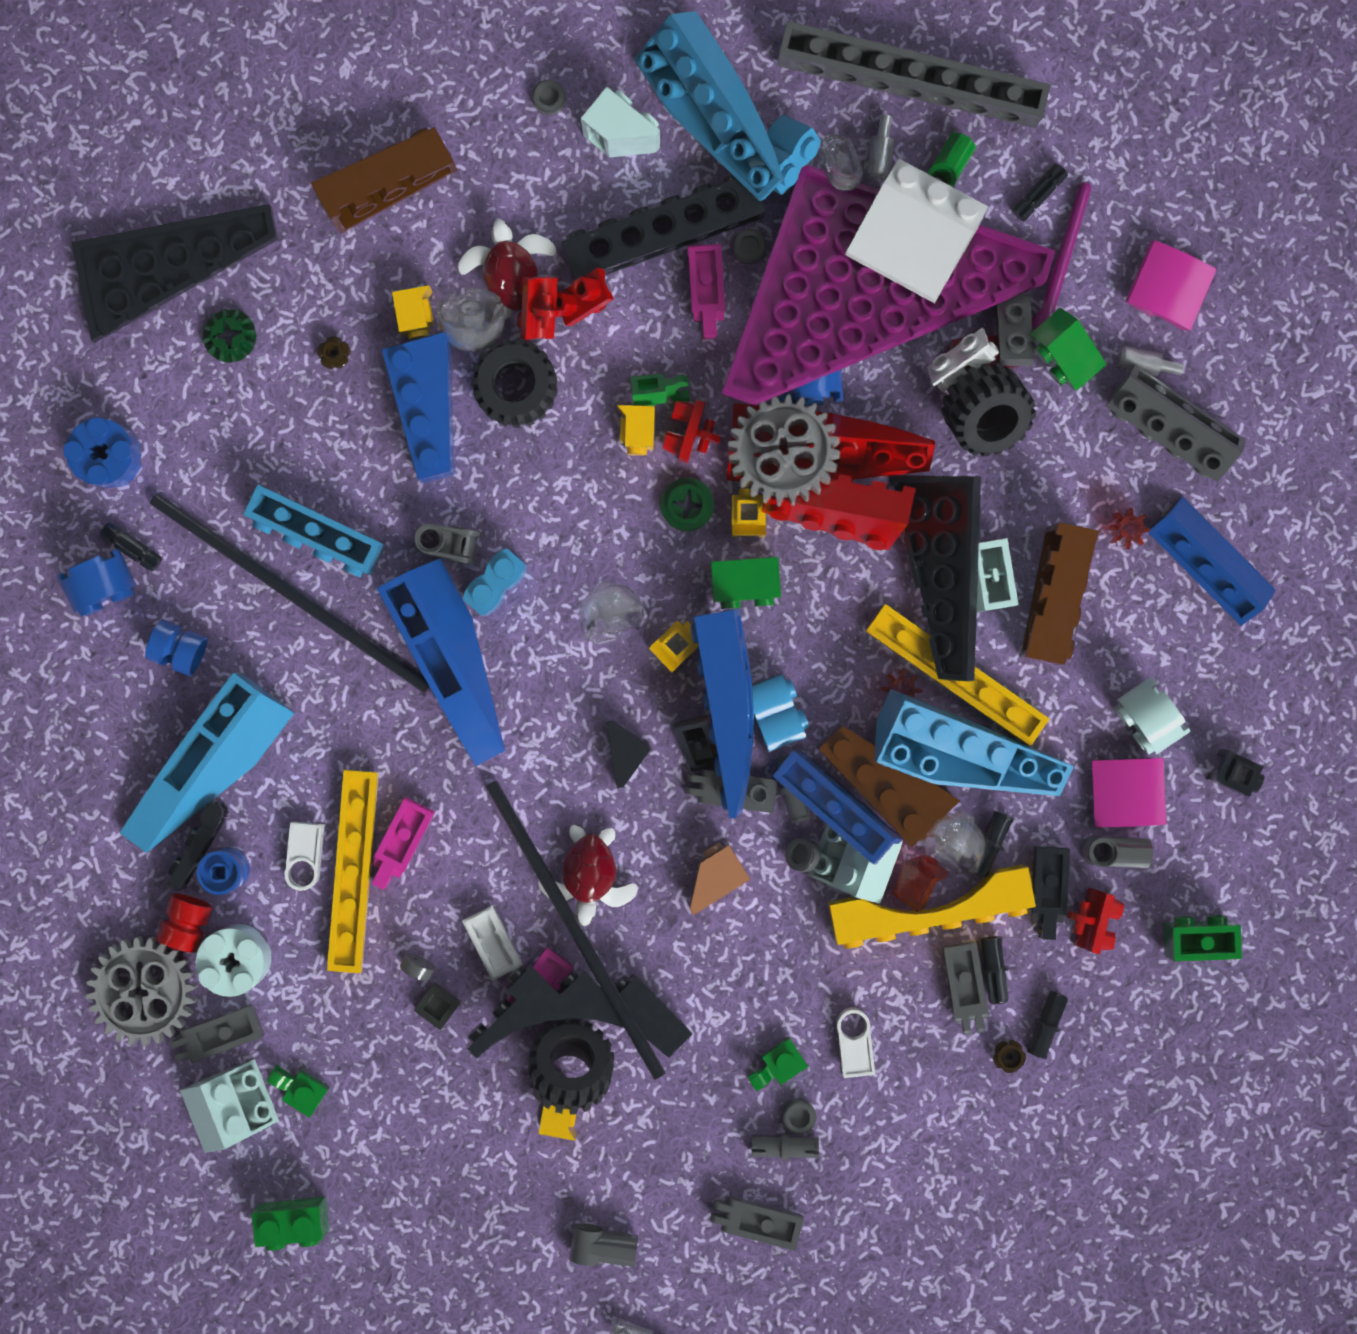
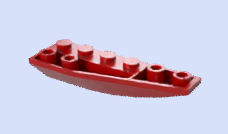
[726,403,935,482]

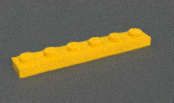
[865,604,1049,746]
[327,769,379,973]

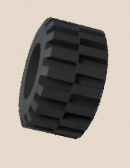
[471,338,558,428]
[941,363,1036,457]
[527,1019,615,1115]

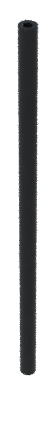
[150,493,430,694]
[486,781,666,1080]

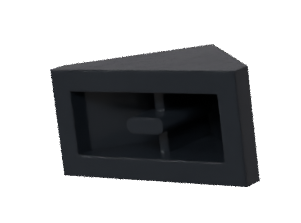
[673,714,718,772]
[606,720,652,788]

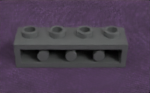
[1107,364,1246,482]

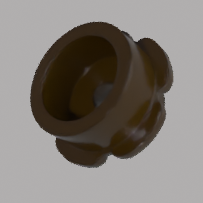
[317,336,351,369]
[993,1040,1026,1073]

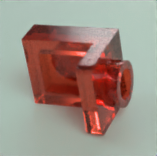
[891,855,948,912]

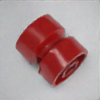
[156,893,213,953]

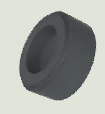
[532,80,566,116]
[732,229,766,264]
[785,838,820,872]
[400,953,435,981]
[782,1099,816,1134]

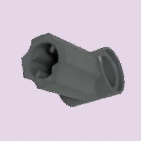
[1080,835,1153,868]
[569,1223,638,1267]

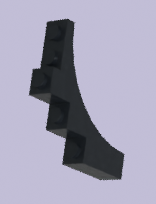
[466,963,692,1059]

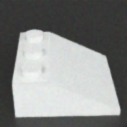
[845,159,988,303]

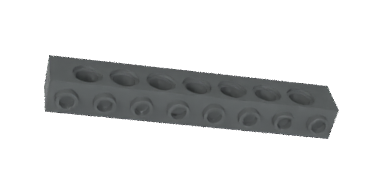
[777,21,1051,128]

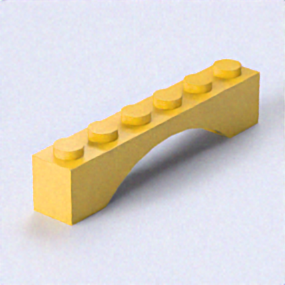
[827,864,1036,949]

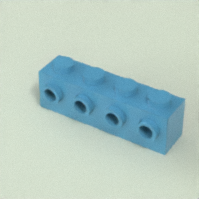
[243,485,386,578]

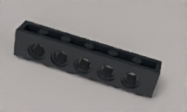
[562,175,765,280]

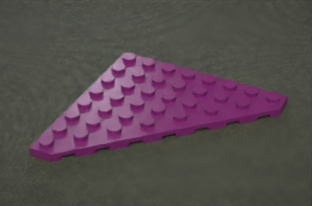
[722,164,1055,405]

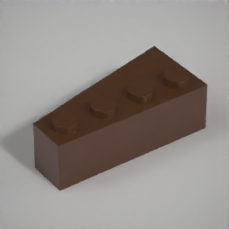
[311,127,457,234]
[1020,522,1099,665]
[816,725,960,847]

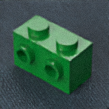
[1029,307,1107,391]
[710,557,781,609]
[1163,915,1242,962]
[251,1196,329,1251]

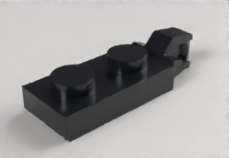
[1031,846,1070,940]

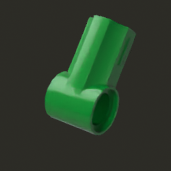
[927,132,977,188]

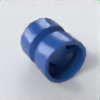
[145,619,208,677]
[197,847,250,895]

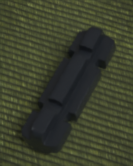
[1012,163,1068,221]
[99,523,162,571]

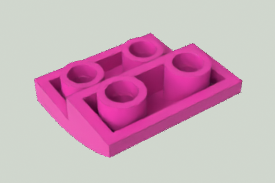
[1125,240,1217,331]
[1092,757,1167,827]

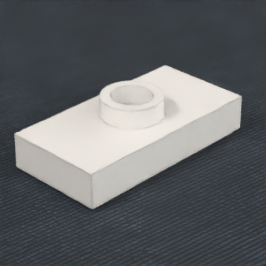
[462,905,523,981]

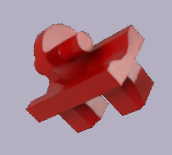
[556,268,614,327]
[517,276,562,340]
[662,400,721,464]
[1067,888,1125,954]

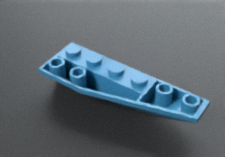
[634,11,784,201]
[120,673,295,853]
[874,689,1074,796]

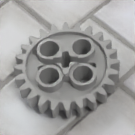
[728,395,840,506]
[86,936,198,1047]

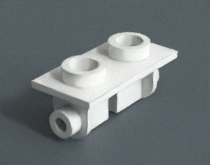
[927,327,999,392]

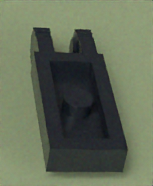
[167,802,229,891]

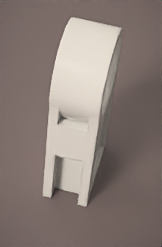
[284,821,324,891]
[836,1007,875,1078]

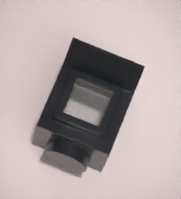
[1206,749,1265,797]

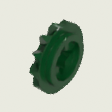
[202,309,256,363]
[661,478,714,531]

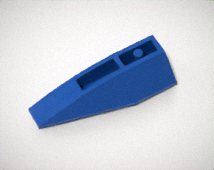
[377,558,506,766]
[691,608,754,819]

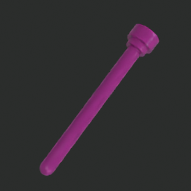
[1032,182,1091,332]

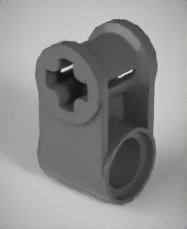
[415,524,482,565]

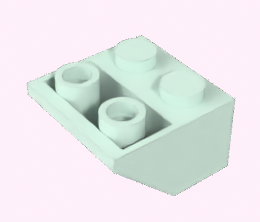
[581,87,660,157]
[977,538,1019,612]
[807,824,903,904]
[180,1059,279,1153]

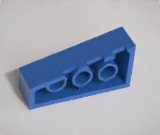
[382,332,455,484]

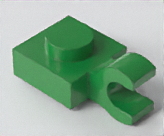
[630,373,690,406]
[748,1037,808,1092]
[266,1065,329,1118]

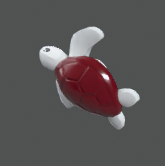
[458,218,556,322]
[538,825,637,926]

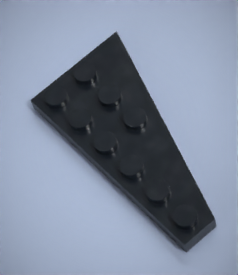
[72,204,278,343]
[888,475,981,682]

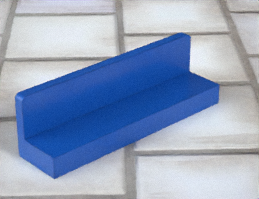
[1148,497,1275,626]
[773,750,903,865]

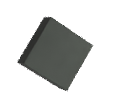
[414,982,462,1030]

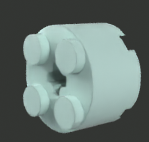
[1113,677,1191,755]
[196,924,271,997]

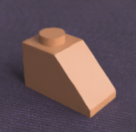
[690,842,750,915]

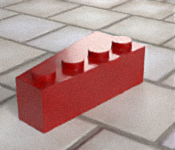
[761,465,916,551]

